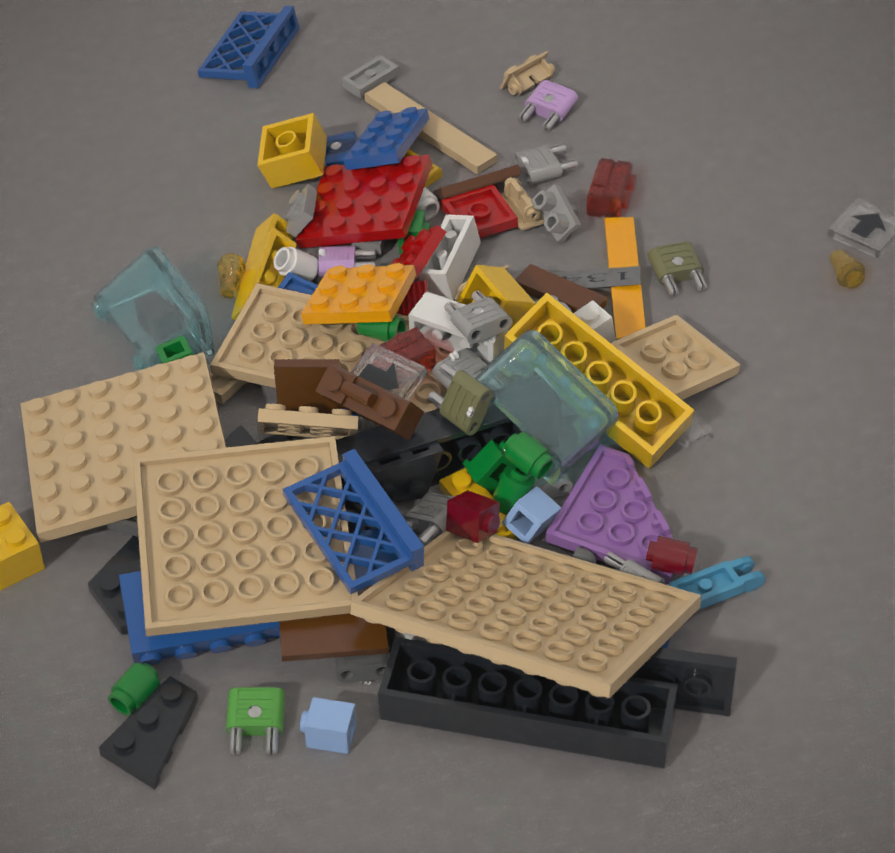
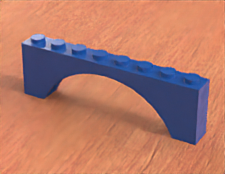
[119,528,399,666]

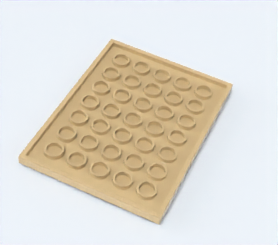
[351,531,701,698]

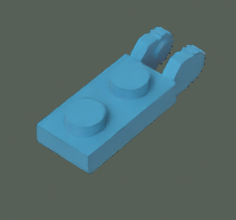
[667,556,766,611]

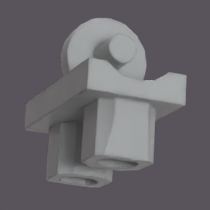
[532,184,582,243]

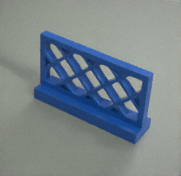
[197,6,300,88]
[283,449,424,595]

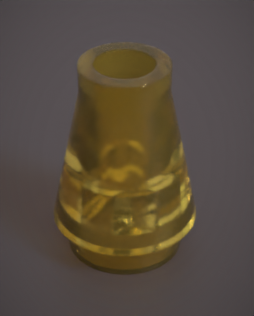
[829,249,865,289]
[217,253,246,299]

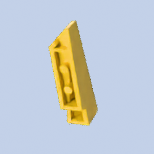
[231,213,297,320]

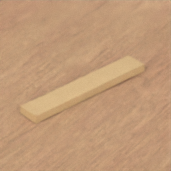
[365,82,498,175]

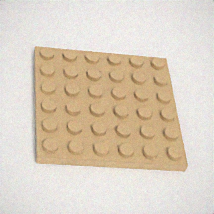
[20,352,227,543]
[133,436,358,636]

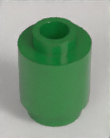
[504,432,554,480]
[493,465,535,515]
[108,663,160,716]

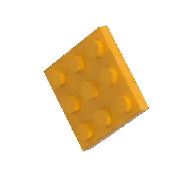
[301,263,416,325]

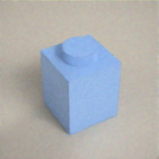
[502,486,561,544]
[300,697,357,754]

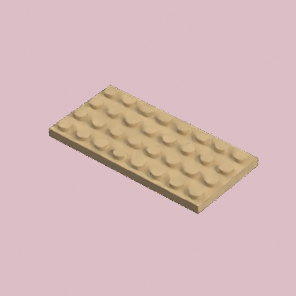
[210,283,453,413]

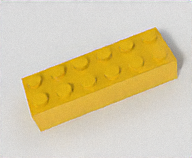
[504,293,694,469]

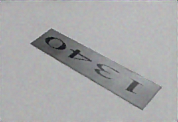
[551,266,641,288]

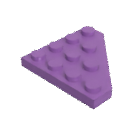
[546,445,676,585]

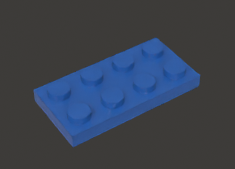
[343,107,430,170]

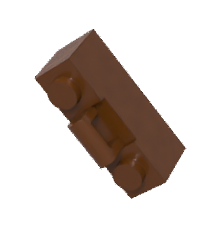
[315,364,424,441]

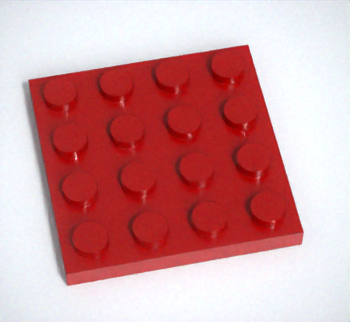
[295,155,433,249]

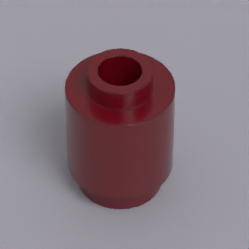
[646,535,698,576]

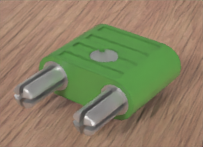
[226,687,285,755]

